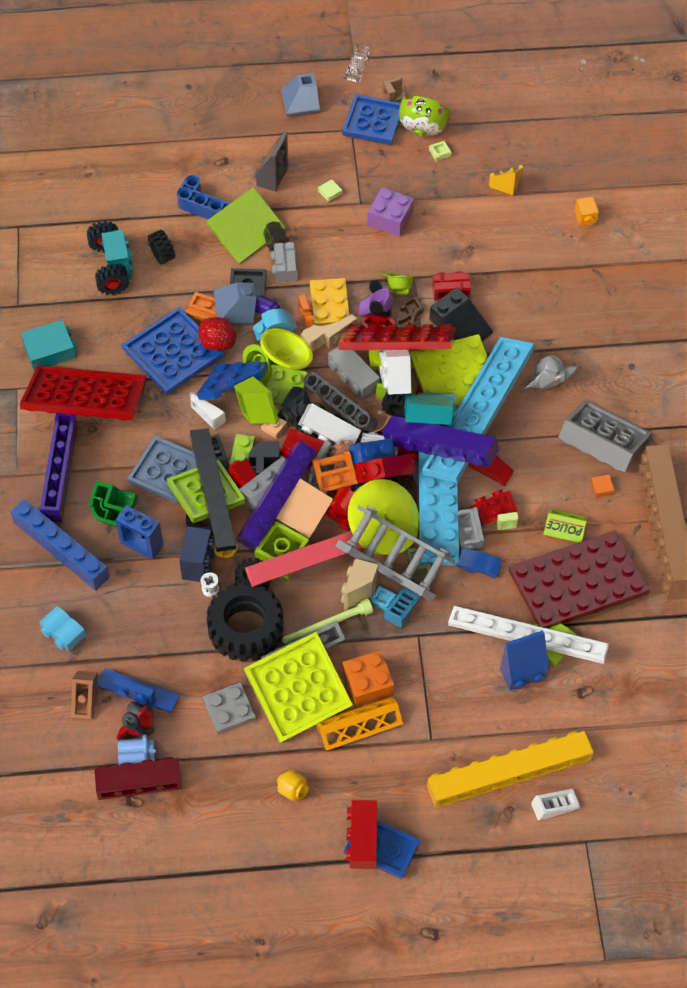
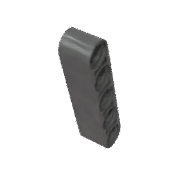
[304,372,378,432]

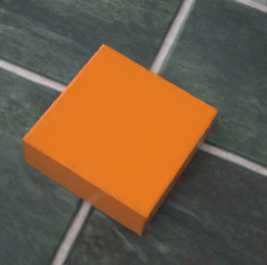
[590,474,615,497]

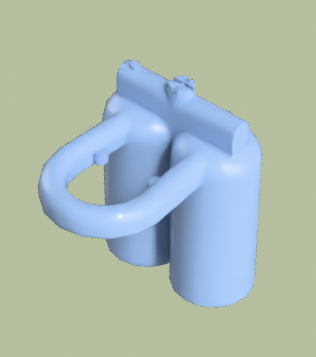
[118,734,156,766]

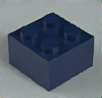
[179,526,215,582]

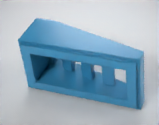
[384,587,421,628]

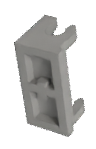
[458,507,484,551]

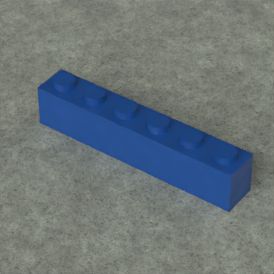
[10,499,109,591]

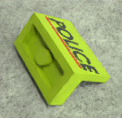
[543,508,587,543]

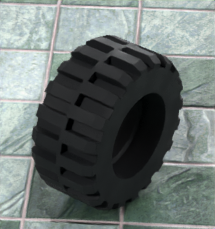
[206,582,284,662]

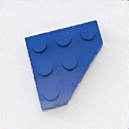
[197,361,268,400]

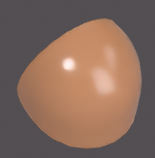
[364,404,392,432]

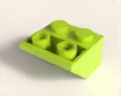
[234,376,279,424]

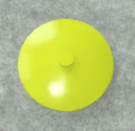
[348,479,419,557]

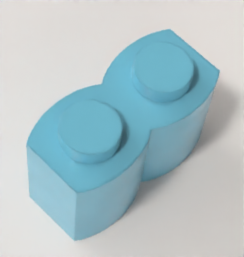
[40,606,86,652]

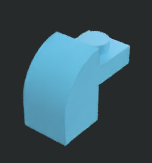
[252,309,297,342]

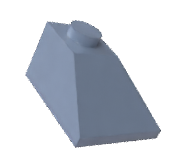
[214,282,256,325]

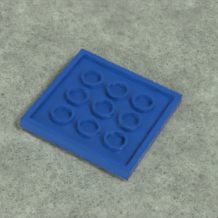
[122,307,225,395]

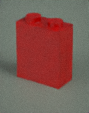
[354,454,416,483]

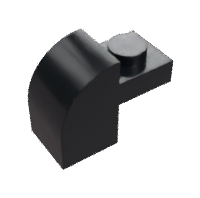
[249,441,280,475]

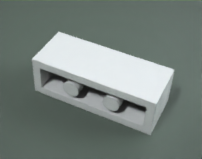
[298,404,361,444]

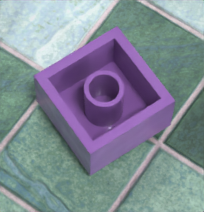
[368,187,414,237]

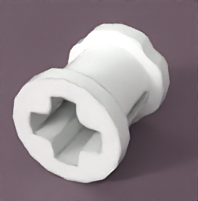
[201,572,219,597]

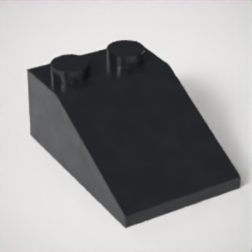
[429,287,493,341]

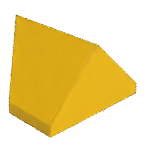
[489,165,523,195]

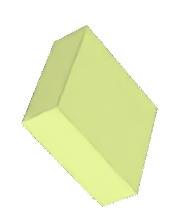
[429,141,452,161]
[318,179,342,202]
[496,512,518,530]

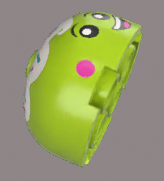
[399,96,451,137]

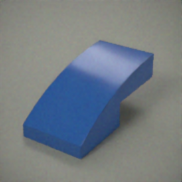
[456,548,501,578]

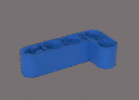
[177,175,230,219]

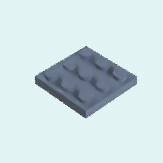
[127,436,197,504]

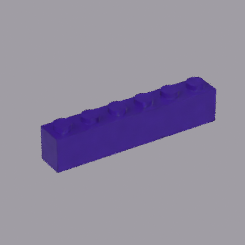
[40,413,78,522]
[383,416,499,467]
[235,441,317,550]

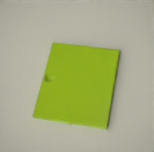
[206,187,286,264]

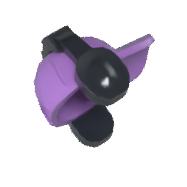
[359,280,394,317]

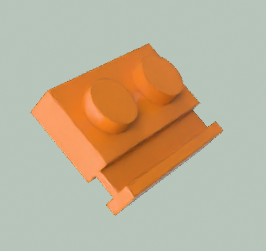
[185,292,217,321]

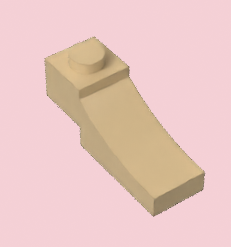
[301,314,357,352]

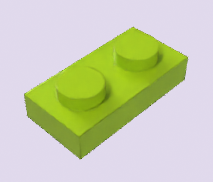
[229,434,255,468]

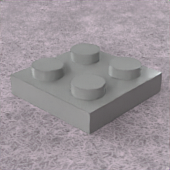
[203,682,256,735]

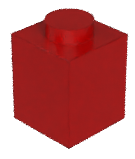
[227,459,257,489]

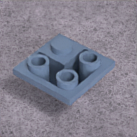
[281,73,320,116]

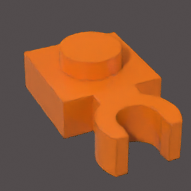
[298,294,314,328]

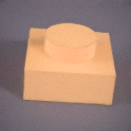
[261,417,287,439]

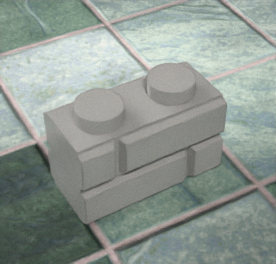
[271,242,298,282]

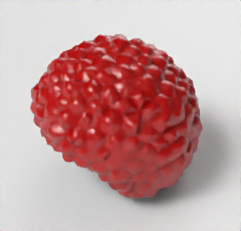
[198,317,236,351]

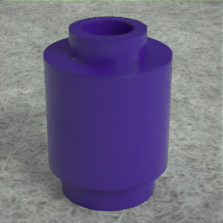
[255,295,280,314]

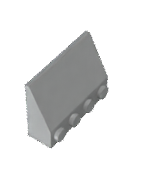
[558,400,652,473]

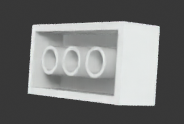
[379,350,411,394]

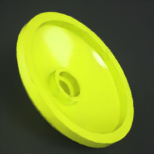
[260,328,313,370]

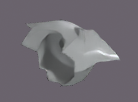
[525,355,578,389]

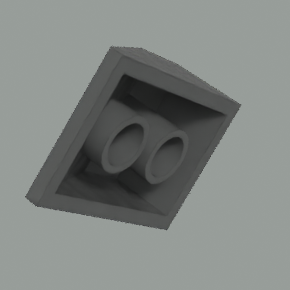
[254,131,288,192]

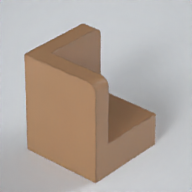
[382,77,407,102]

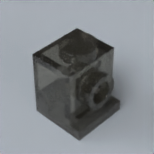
[263,221,290,251]

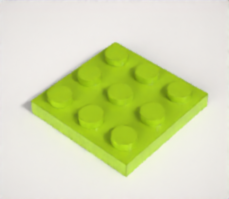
[167,459,245,524]

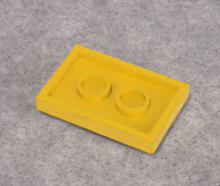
[310,278,349,326]

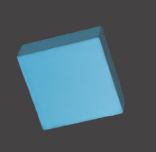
[370,586,397,612]

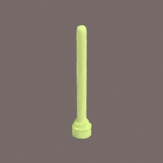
[282,598,373,644]

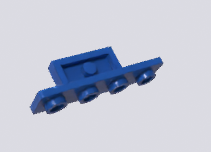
[97,669,179,713]

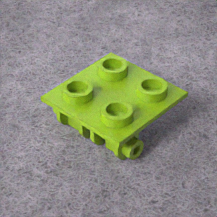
[266,364,307,404]

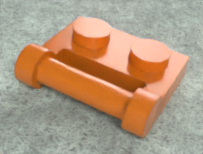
[311,450,358,492]

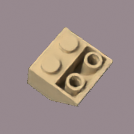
[341,559,378,611]

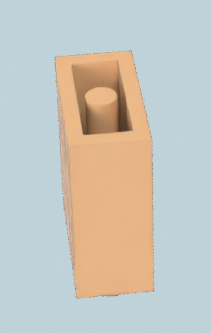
[274,479,333,539]

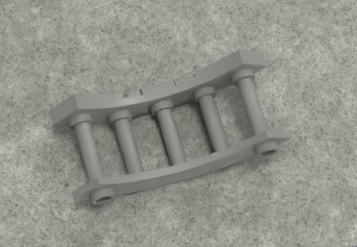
[335,505,455,602]

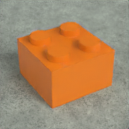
[342,650,394,707]

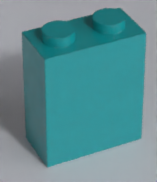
[21,320,77,371]
[404,394,456,425]

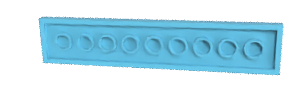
[422,337,535,483]
[418,393,459,566]

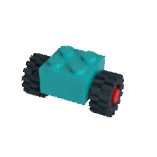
[87,221,134,295]

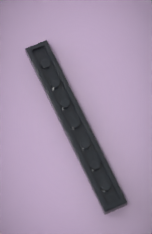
[190,428,236,552]

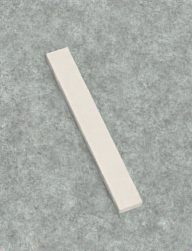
[448,606,609,664]

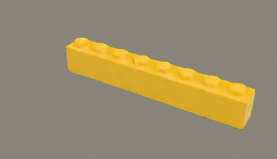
[427,731,594,809]

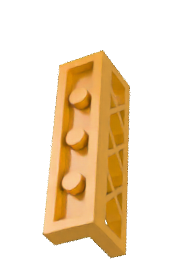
[316,697,403,751]

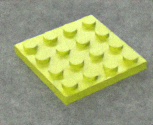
[410,334,488,411]
[243,632,353,742]

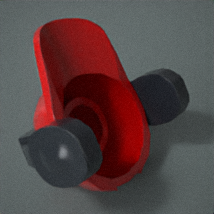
[116,701,154,740]

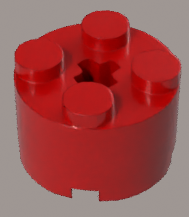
[326,486,355,531]

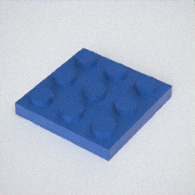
[342,94,401,145]

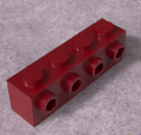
[94,757,182,800]

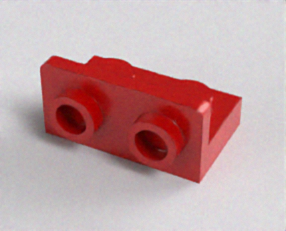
[471,489,518,526]

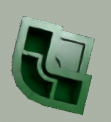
[89,481,138,527]

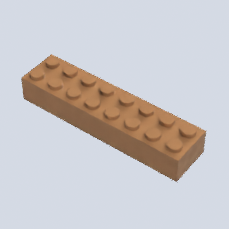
[638,444,687,600]

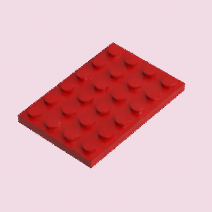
[338,324,457,350]
[20,365,147,421]

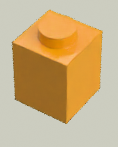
[574,197,599,226]

